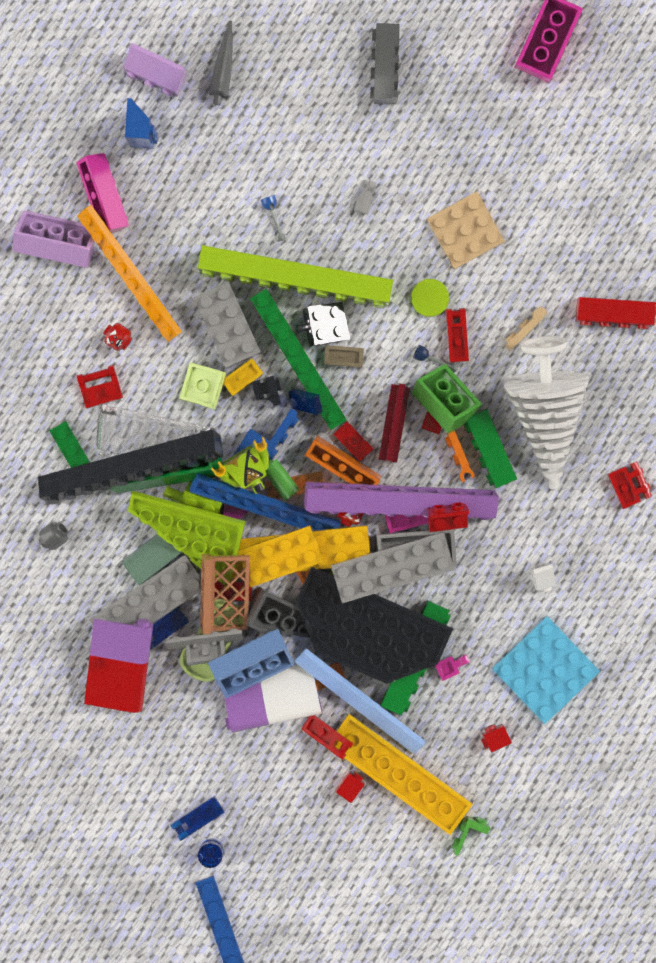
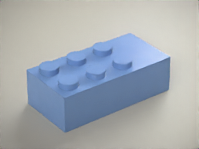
[208,629,295,699]

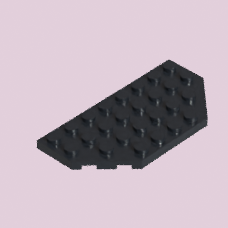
[296,566,453,684]

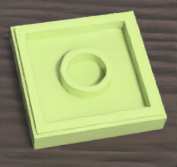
[179,362,226,409]

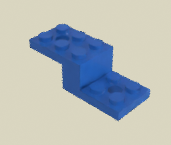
[219,409,299,479]

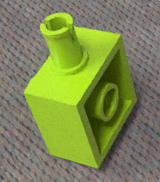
[163,481,223,514]

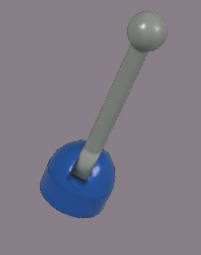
[261,195,285,241]

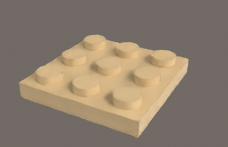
[427,191,505,269]

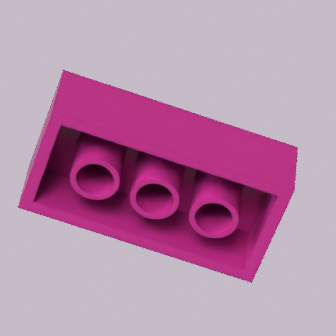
[514,0,583,83]

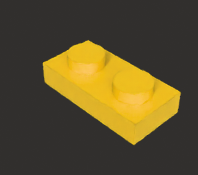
[223,358,264,396]

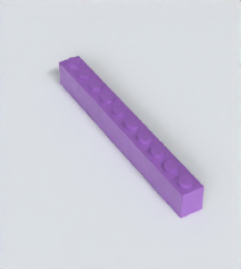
[304,482,499,520]

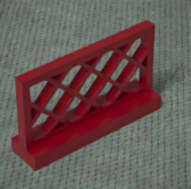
[378,383,410,463]

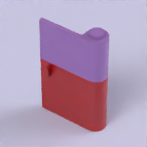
[84,618,153,713]

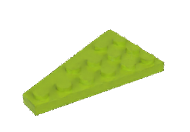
[128,491,246,589]

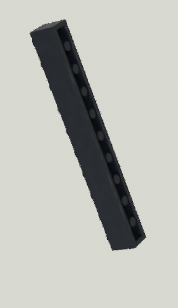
[38,429,223,504]

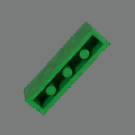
[464,409,517,488]

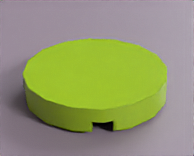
[411,279,449,317]

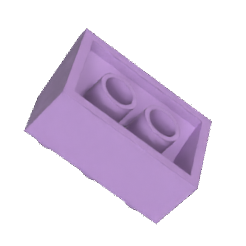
[124,43,187,97]

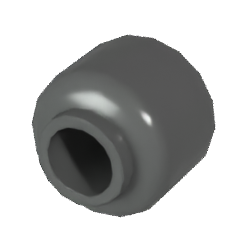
[39,522,68,550]

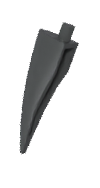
[209,20,233,105]

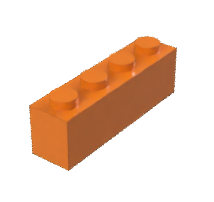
[305,435,382,485]

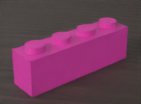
[76,153,129,233]

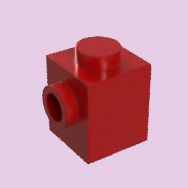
[481,724,512,753]

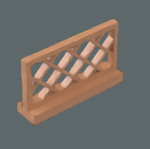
[200,554,250,634]

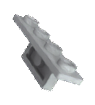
[165,629,243,666]

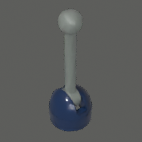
[413,344,458,372]

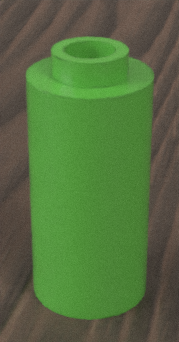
[266,459,300,501]

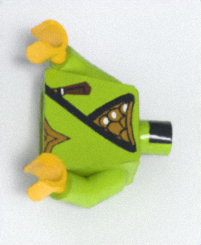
[211,437,269,494]

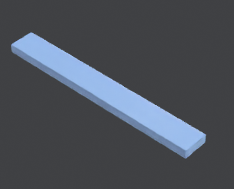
[294,649,426,754]

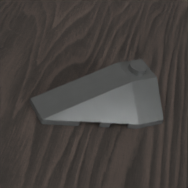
[247,586,310,638]

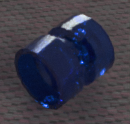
[198,838,224,868]

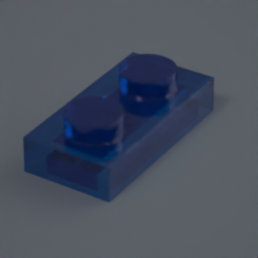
[288,388,323,415]

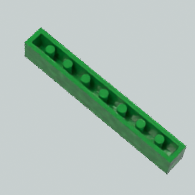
[250,289,347,431]

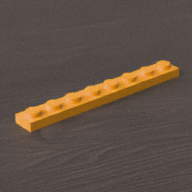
[77,205,182,342]

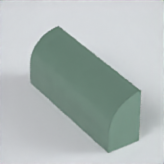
[122,534,182,586]

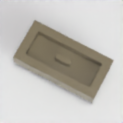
[324,345,364,368]

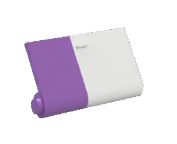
[224,659,322,733]

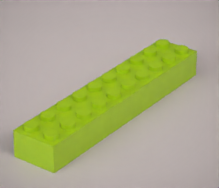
[198,245,393,309]

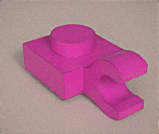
[435,654,469,681]

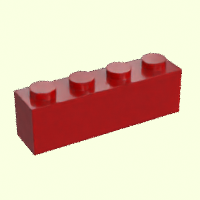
[575,297,656,330]

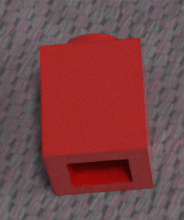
[335,771,365,803]

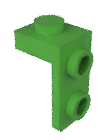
[452,816,490,856]

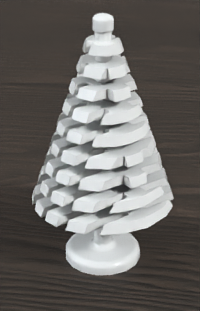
[504,336,589,490]

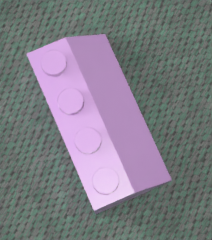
[13,210,95,268]

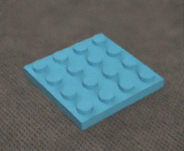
[492,616,600,724]

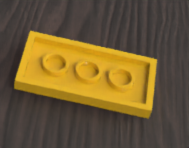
[238,525,323,587]

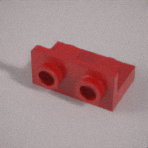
[428,502,469,532]

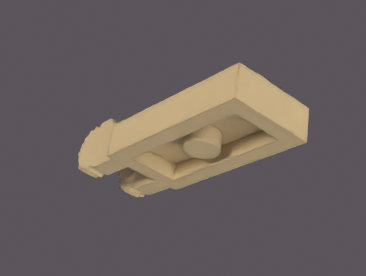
[505,306,547,351]

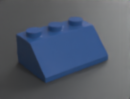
[125,98,158,149]

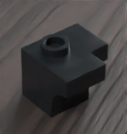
[251,376,281,406]

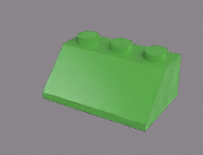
[412,364,482,434]

